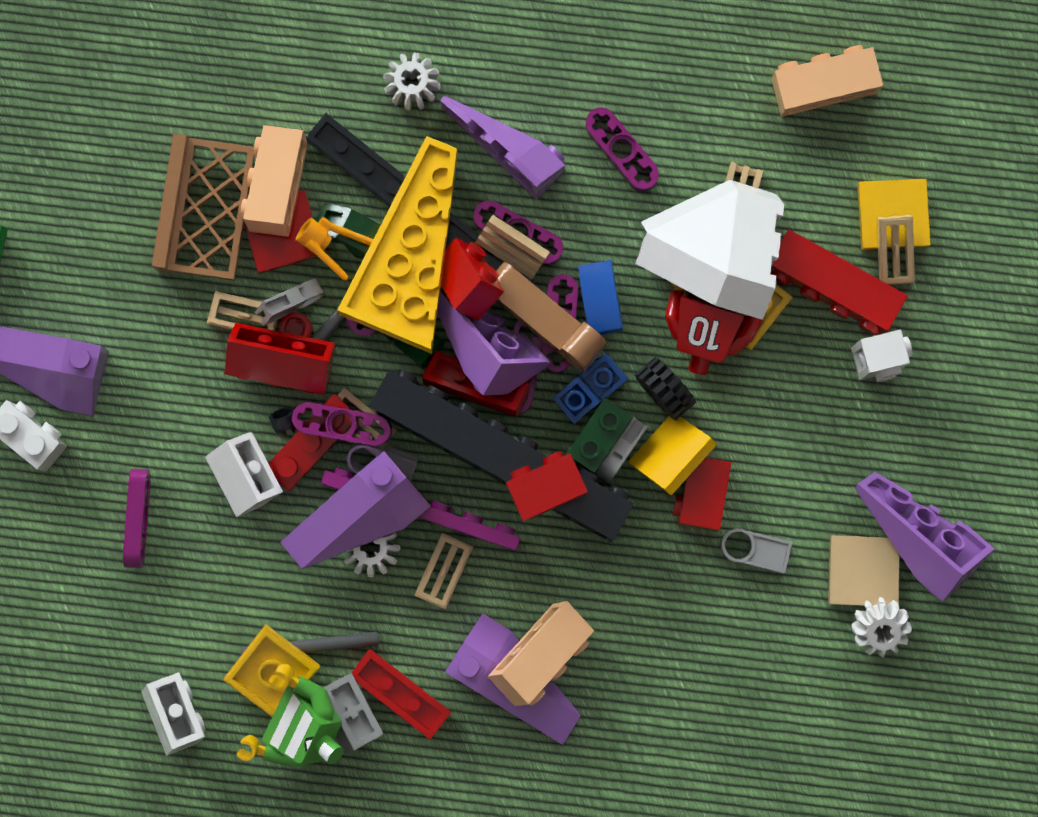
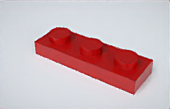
[422,351,530,417]
[268,394,360,491]
[351,649,452,740]

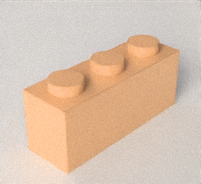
[771,45,883,117]
[240,125,308,237]
[487,601,594,706]

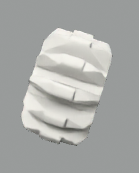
[383,53,440,111]
[345,532,401,578]
[851,597,912,658]

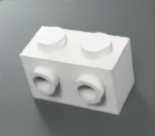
[851,329,913,382]
[0,400,67,472]
[205,432,283,517]
[141,672,205,756]

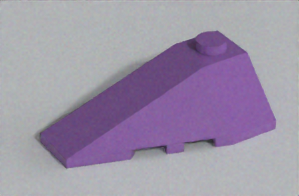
[440,96,565,200]
[437,287,550,396]
[0,326,109,416]
[280,451,431,569]
[855,472,994,602]
[445,613,581,745]

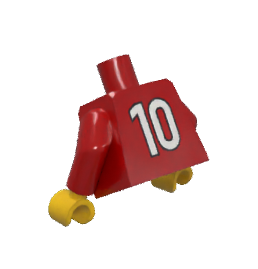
[665,283,773,375]

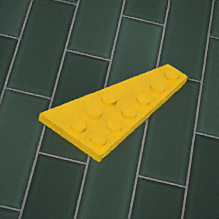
[337,136,458,354]

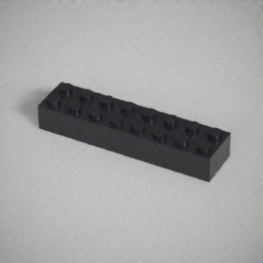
[369,369,634,543]

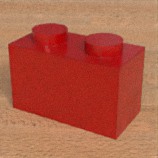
[441,238,505,321]
[506,451,588,523]
[672,458,732,532]

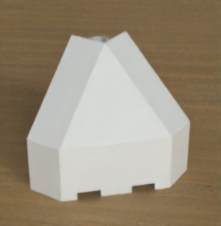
[635,180,784,320]

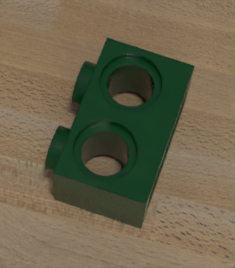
[566,397,634,475]

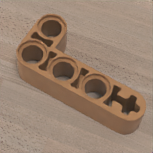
[496,262,607,373]

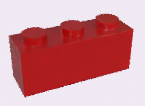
[224,323,335,395]

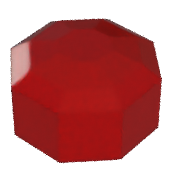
[278,311,313,338]

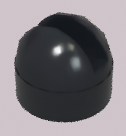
[269,407,296,436]

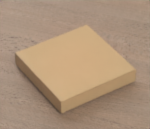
[828,535,900,606]

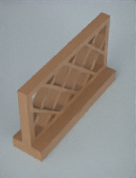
[152,133,255,281]

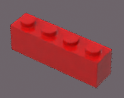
[771,229,908,336]

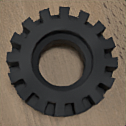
[635,357,696,421]

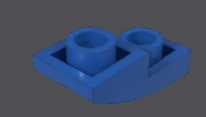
[578,260,623,335]
[553,353,629,424]

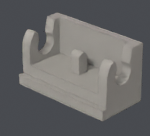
[324,673,383,754]

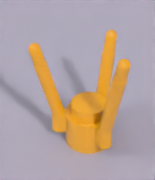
[296,217,373,280]

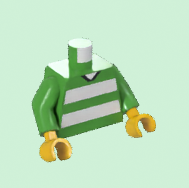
[237,664,344,767]

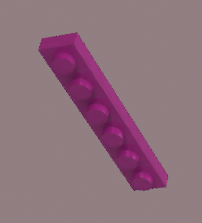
[321,467,521,552]

